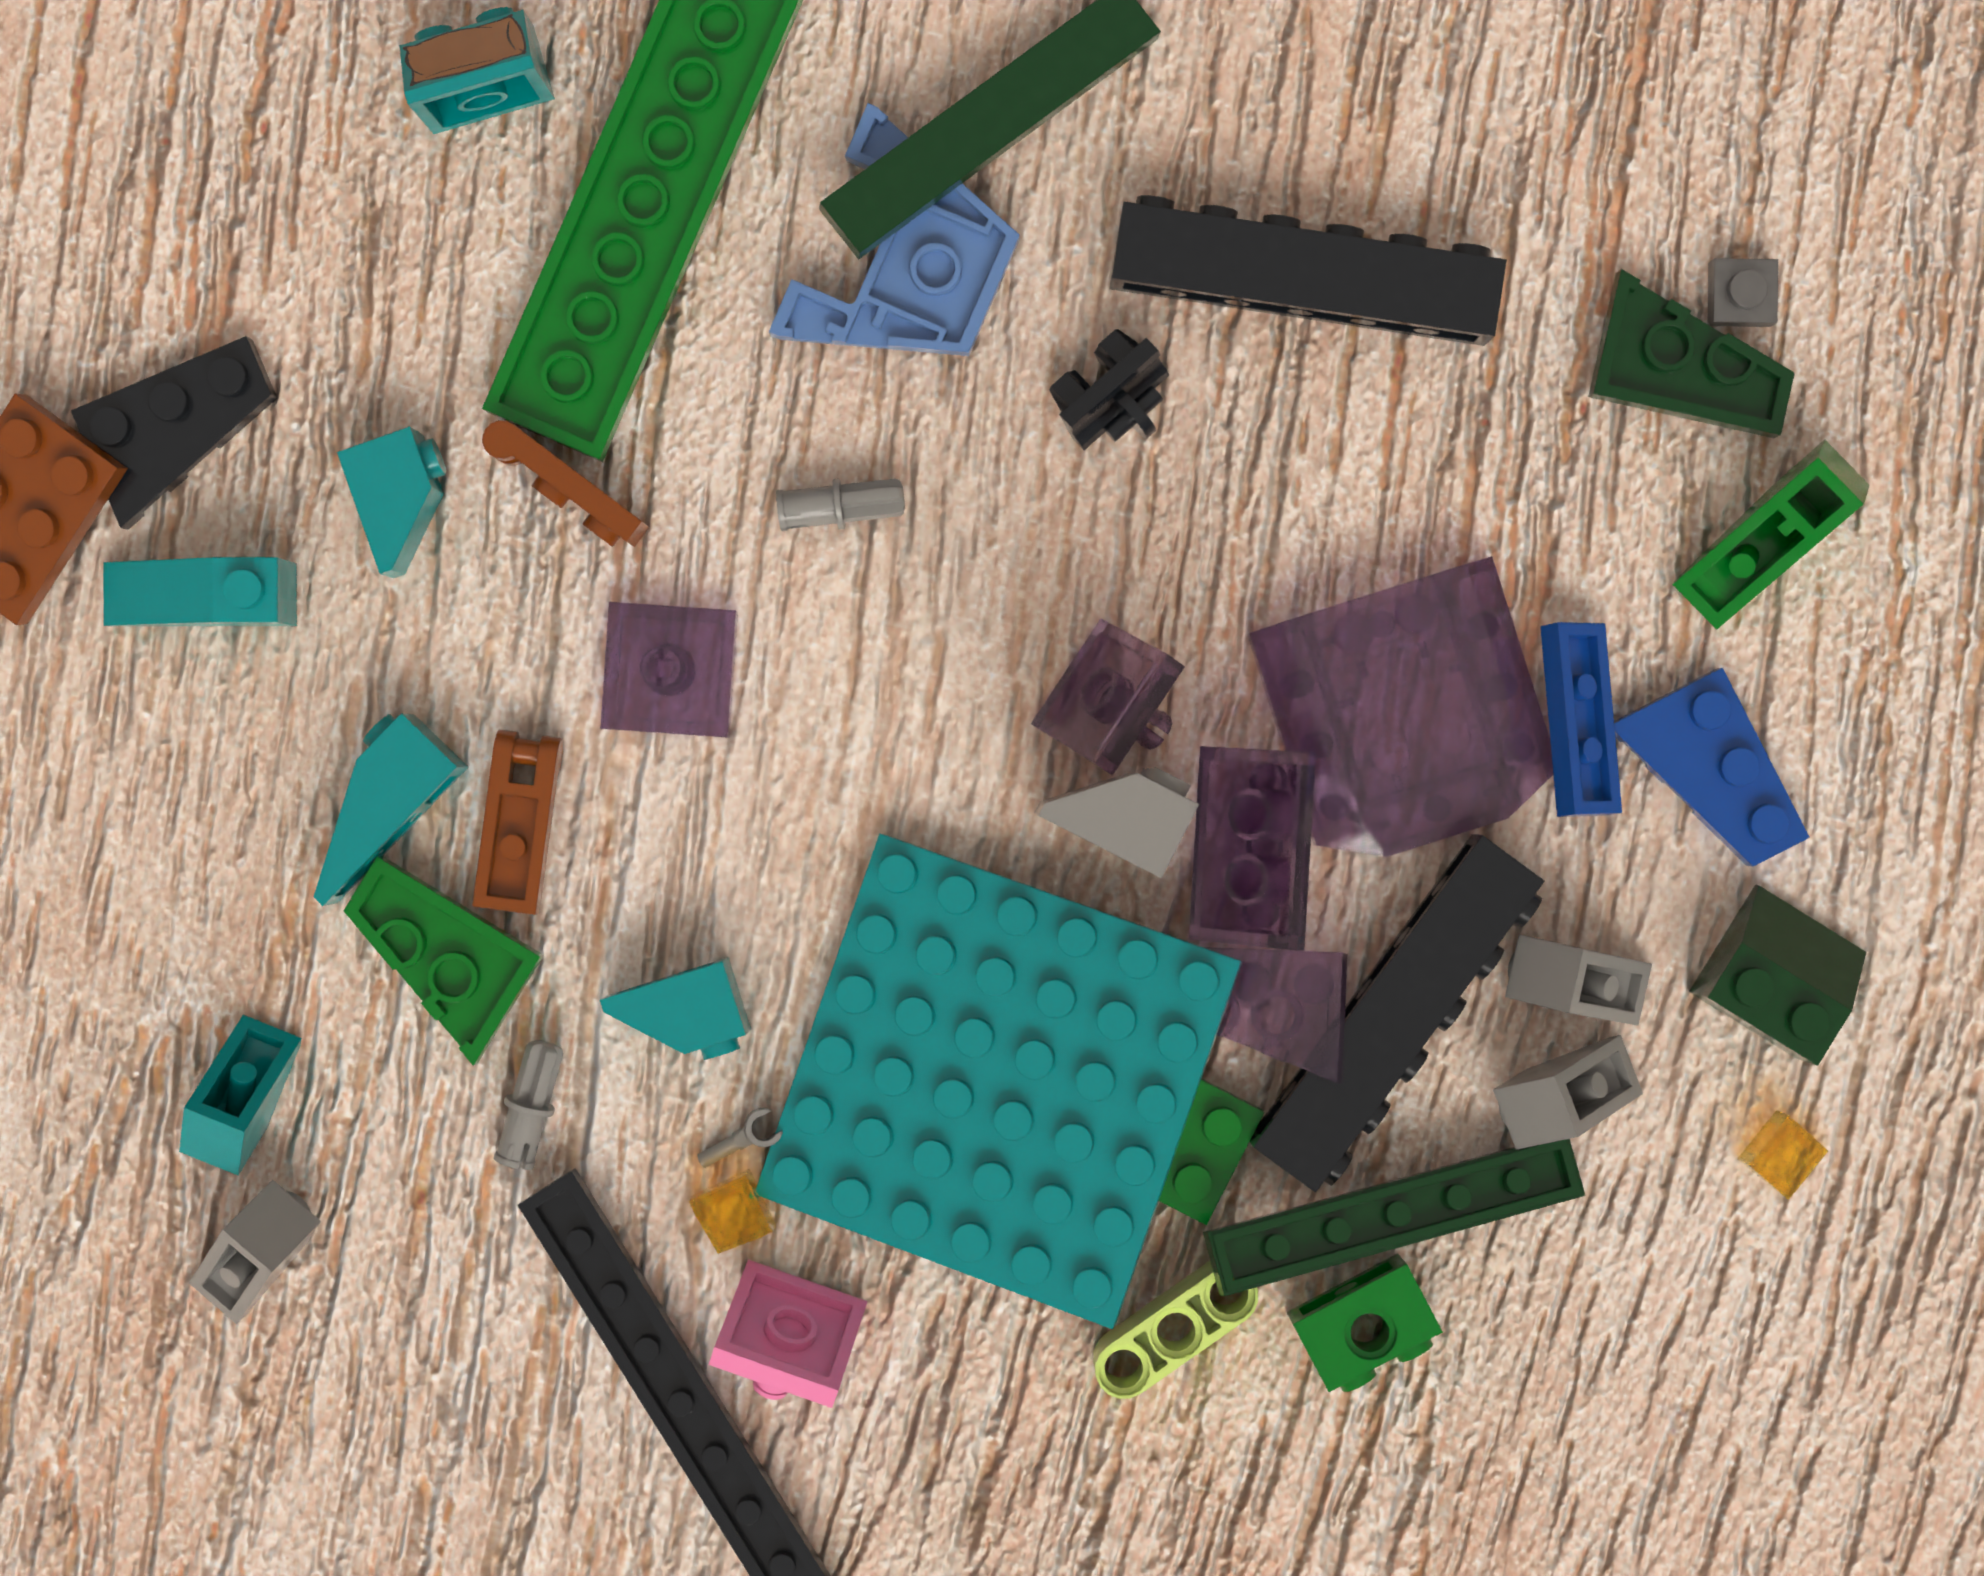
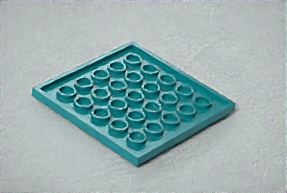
[754,833,1242,1329]

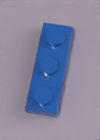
[1540,622,1622,817]

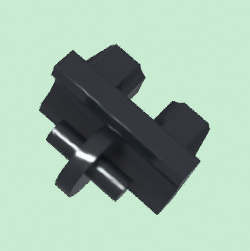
[1049,329,1169,450]

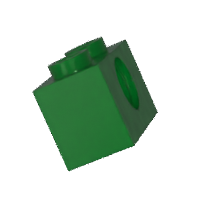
[1286,1253,1443,1392]

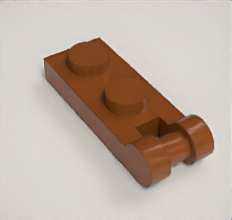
[482,420,649,547]
[472,729,563,915]

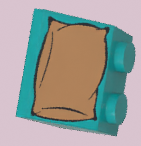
[399,7,555,134]

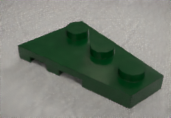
[1588,269,1795,438]

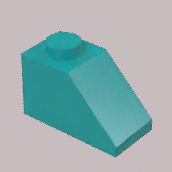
[337,427,446,579]
[600,957,751,1060]
[179,1015,302,1176]

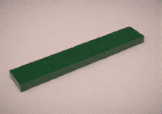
[819,0,1161,260]
[1203,1139,1586,1296]

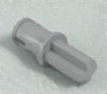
[776,478,905,531]
[494,1040,563,1170]

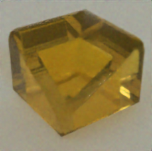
[688,1168,776,1254]

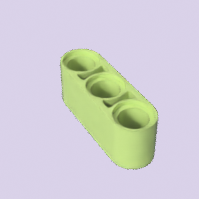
[1093,1261,1258,1399]

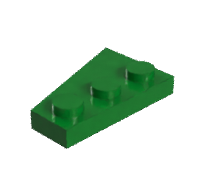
[343,856,544,1066]

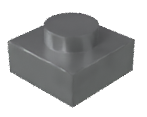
[1707,258,1778,327]

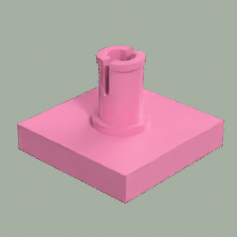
[709,1260,868,1408]

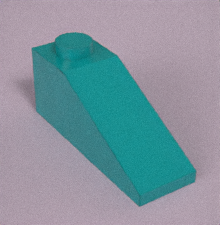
[103,557,297,626]
[314,713,469,906]

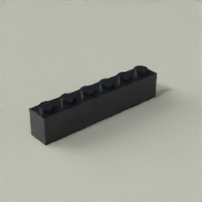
[1110,195,1507,346]
[1250,834,1545,1193]

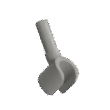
[697,1108,783,1168]

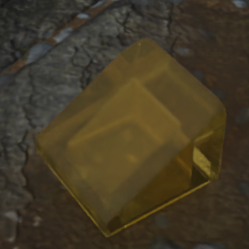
[1737,1110,1828,1200]

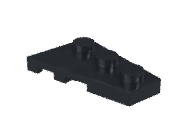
[71,336,277,530]

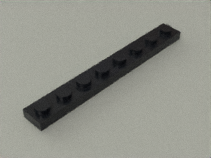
[518,1168,831,1576]

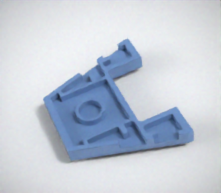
[769,103,1020,356]

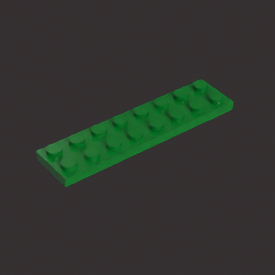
[482,0,803,462]

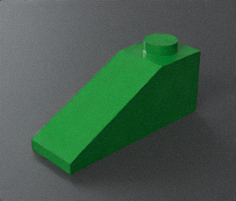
[1672,440,1870,630]

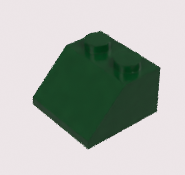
[1689,885,1866,1066]

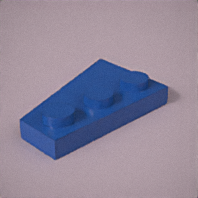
[1614,668,1810,867]

